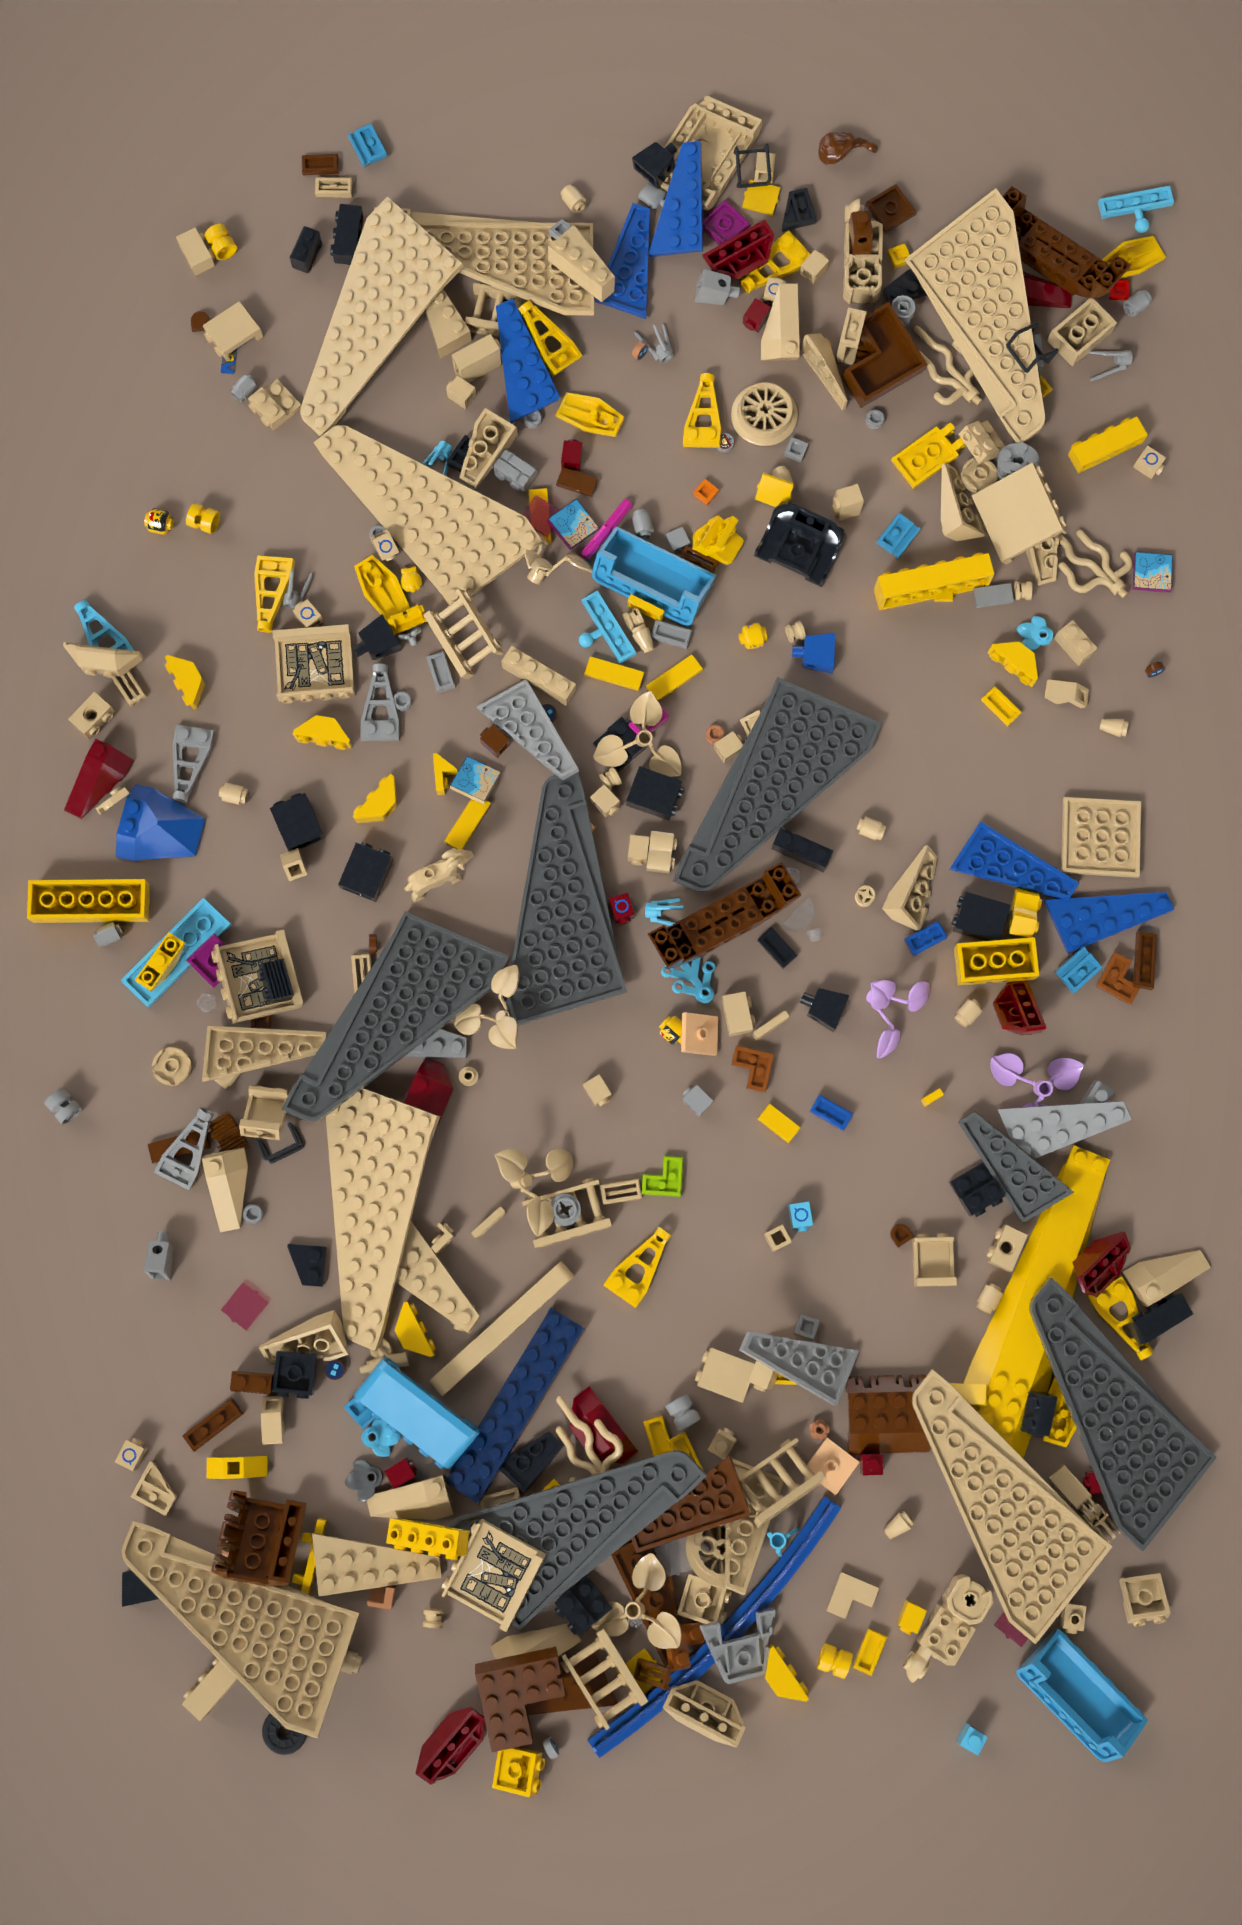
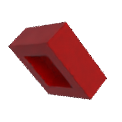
[1109,280,1129,301]

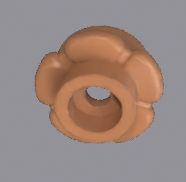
[810,1419,830,1440]

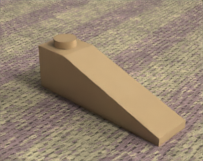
[761,283,799,361]
[459,408,518,489]
[941,463,985,541]
[882,845,937,931]
[202,1147,248,1232]
[1122,1250,1211,1307]
[367,1475,454,1520]
[490,1623,581,1659]

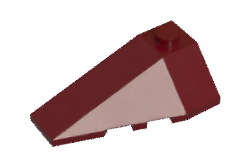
[1023,271,1071,309]
[64,738,134,819]

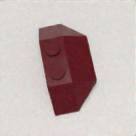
[702,219,774,280]
[993,980,1046,1036]
[404,1057,454,1126]
[1072,1232,1131,1298]
[569,1386,638,1464]
[415,1707,485,1785]

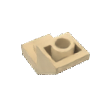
[1045,680,1089,708]
[261,1396,285,1445]

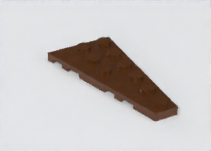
[611,1541,678,1666]

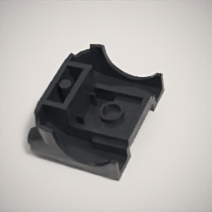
[754,502,846,587]

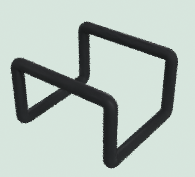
[733,143,772,188]
[1006,322,1059,373]
[255,1122,304,1164]

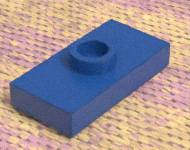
[904,921,948,957]
[809,1094,853,1131]

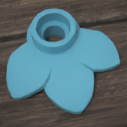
[1016,616,1053,651]
[361,1418,402,1457]

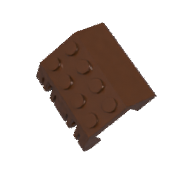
[846,1374,930,1454]
[211,1490,307,1587]

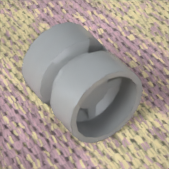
[891,295,915,329]
[44,1088,82,1125]
[665,1394,701,1431]

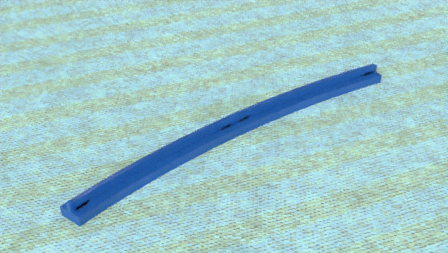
[588,1496,841,1758]

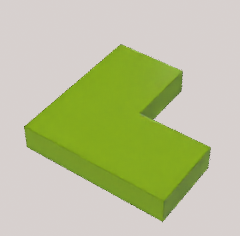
[641,1156,683,1197]

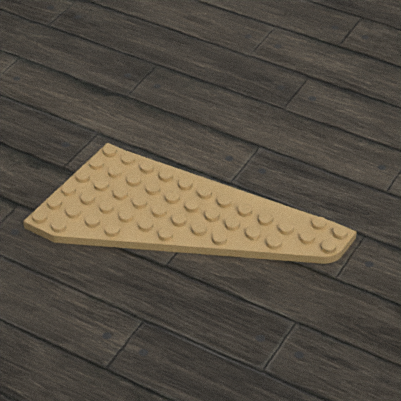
[904,188,1045,443]
[300,197,464,437]
[374,207,594,315]
[313,425,543,605]
[326,1088,440,1351]
[912,1369,1112,1644]
[122,1521,359,1738]

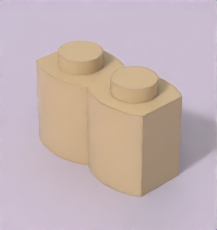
[646,831,677,874]

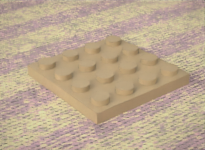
[1061,797,1141,878]

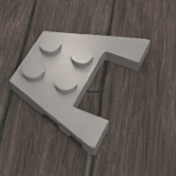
[700,1607,776,1684]

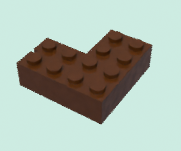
[842,302,927,408]
[475,1646,565,1752]

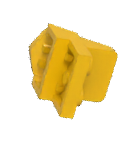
[692,515,744,565]

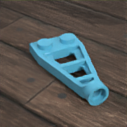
[74,600,134,651]

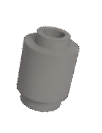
[1123,290,1152,317]
[230,374,257,403]
[632,509,654,539]
[93,922,124,947]

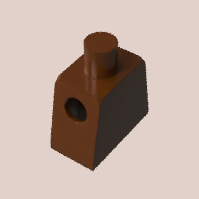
[848,210,873,255]

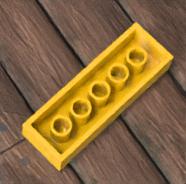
[874,553,994,610]
[27,879,150,923]

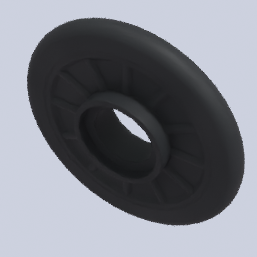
[262,1713,307,1755]

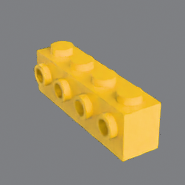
[1068,416,1148,474]
[386,1518,470,1560]

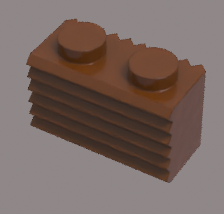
[208,1112,250,1152]
[230,1371,274,1395]

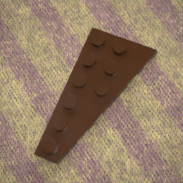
[631,1455,752,1553]
[480,1652,617,1715]

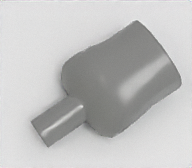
[638,183,666,209]

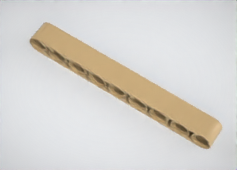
[429,1261,575,1397]

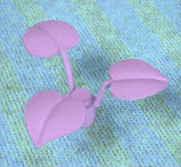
[866,980,930,1059]
[990,1053,1084,1107]

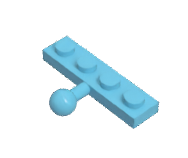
[1098,186,1174,233]
[579,590,636,664]

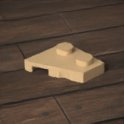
[95,786,130,814]
[131,1461,177,1516]

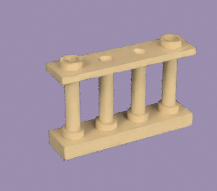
[465,282,545,344]
[424,588,504,679]
[522,1178,612,1249]
[738,1438,826,1528]
[560,1628,648,1730]

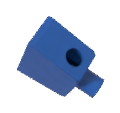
[792,633,835,674]

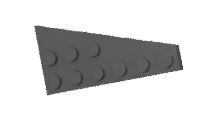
[958,1111,1074,1223]

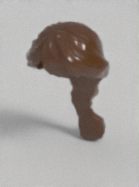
[818,132,878,165]

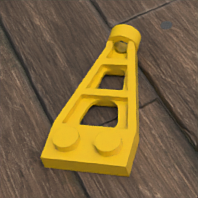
[741,231,810,293]
[518,300,583,377]
[683,373,722,448]
[254,556,295,633]
[604,1227,671,1308]
[1087,1276,1154,1361]

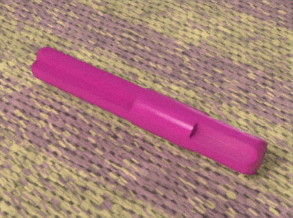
[580,499,633,560]

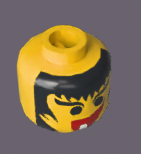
[144,508,174,535]
[659,1016,682,1045]

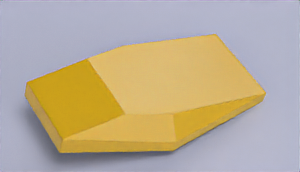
[1102,236,1166,278]
[556,392,625,437]
[354,555,410,623]
[1043,1376,1076,1448]

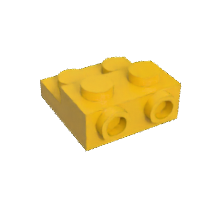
[492,1748,545,1797]

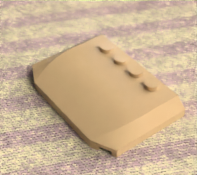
[659,96,762,210]

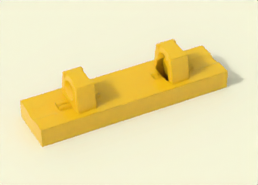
[292,1518,328,1595]

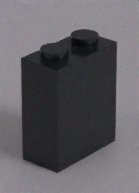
[626,766,685,821]
[270,793,325,851]
[338,842,394,902]
[951,892,1011,941]

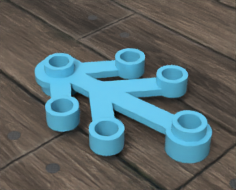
[661,957,715,1003]

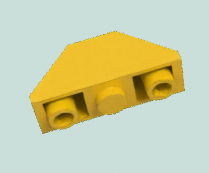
[987,642,1038,687]
[164,655,205,710]
[293,715,352,750]
[353,773,397,823]
[135,932,186,991]
[395,1301,437,1357]
[207,1456,268,1479]
[764,1644,809,1702]

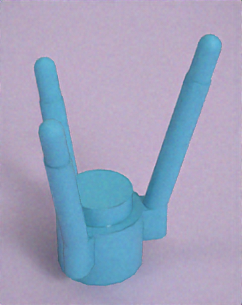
[422,441,453,476]
[645,898,684,926]
[766,1527,800,1557]

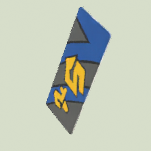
[221,349,237,374]

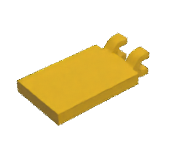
[891,422,965,489]

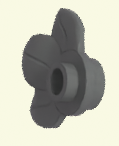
[345,1460,383,1501]

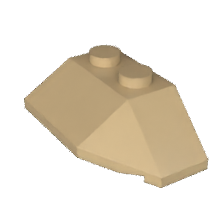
[63,642,143,678]
[662,1680,746,1748]

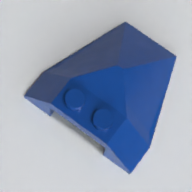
[116,784,205,862]

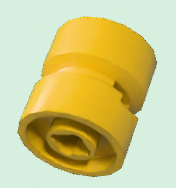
[204,224,237,260]
[186,503,220,534]
[816,1643,853,1679]

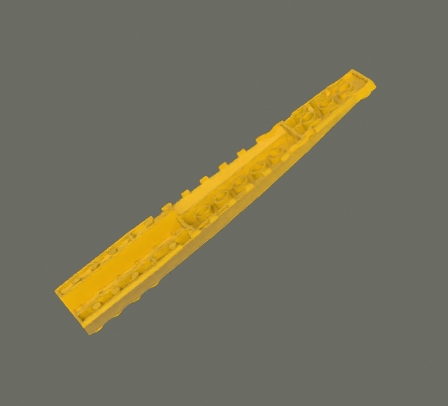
[963,1145,1110,1458]

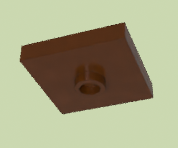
[865,184,916,233]

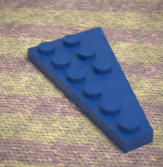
[648,141,704,257]
[594,203,650,319]
[496,298,561,424]
[949,821,1079,900]
[1044,892,1174,954]

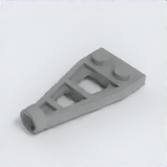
[360,664,399,741]
[172,725,215,803]
[154,1107,214,1190]

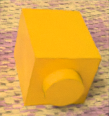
[896,1600,927,1635]

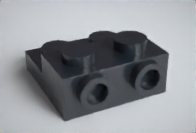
[593,717,647,772]
[949,1162,1005,1217]
[272,1350,318,1399]
[554,1576,613,1636]

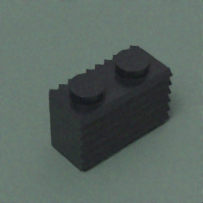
[289,226,322,273]
[257,958,294,1004]
[1020,1391,1058,1437]

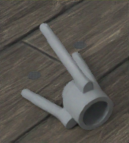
[634,324,674,363]
[1089,350,1133,381]
[282,570,313,608]

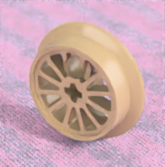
[731,382,798,446]
[686,1524,759,1587]

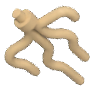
[914,326,983,406]
[1058,530,1133,598]
[556,1396,623,1482]

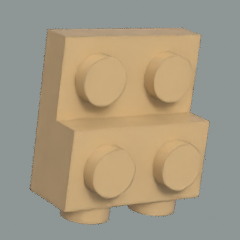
[248,379,301,431]
[959,420,1005,464]
[1119,1573,1171,1627]
[677,1574,732,1624]

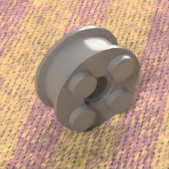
[996,442,1039,480]

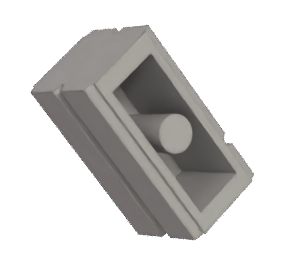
[493,449,537,492]

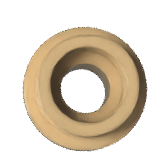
[459,1067,478,1086]

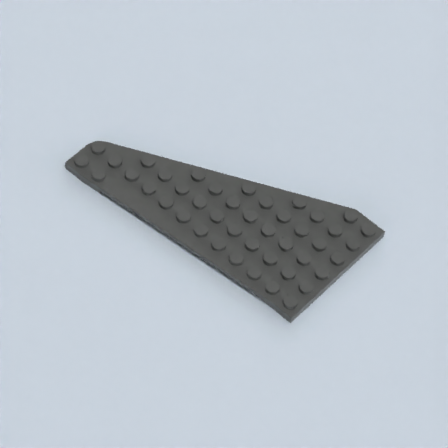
[673,677,882,892]
[506,772,627,1026]
[282,911,510,1122]
[1029,1277,1217,1551]
[449,1450,707,1631]

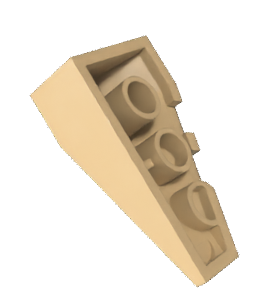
[801,333,847,411]
[1026,510,1060,586]
[259,1310,349,1363]

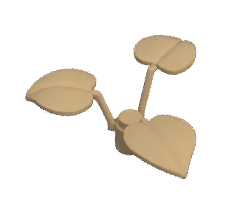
[525,531,593,585]
[593,691,682,777]
[454,965,519,1049]
[494,1148,573,1236]
[592,1553,682,1649]

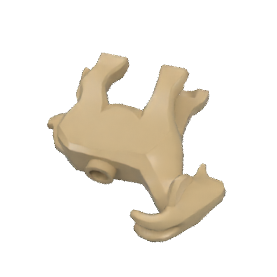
[404,848,474,903]

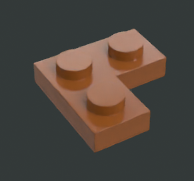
[1096,952,1140,1005]
[731,1046,774,1093]
[666,1621,704,1671]

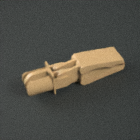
[1048,1465,1121,1544]

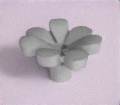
[398,626,422,646]

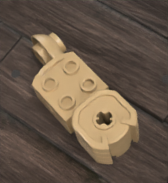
[843,198,883,305]
[902,1574,993,1683]

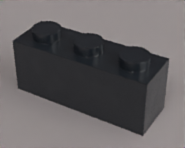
[330,204,364,265]
[771,827,834,873]
[1126,1293,1194,1345]

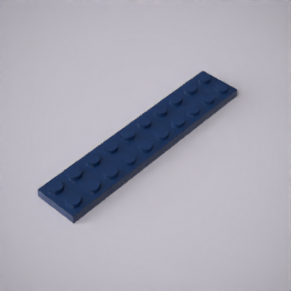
[445,1308,585,1504]

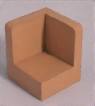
[367,1586,396,1610]

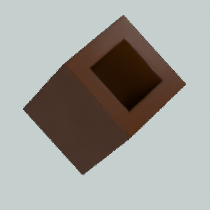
[480,725,510,758]

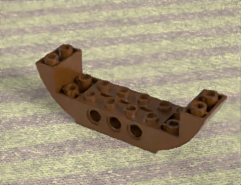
[1002,186,1131,298]
[648,862,801,969]

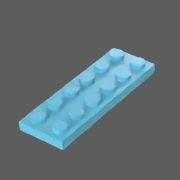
[120,898,232,1008]

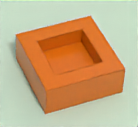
[693,479,719,506]

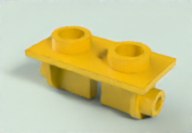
[387,604,427,635]

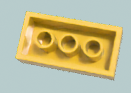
[954,937,1039,986]

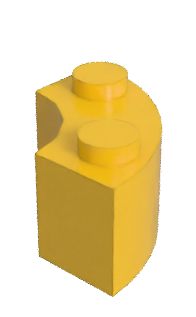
[1009,888,1042,938]

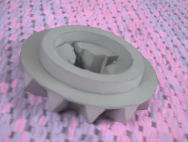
[551,1194,581,1226]

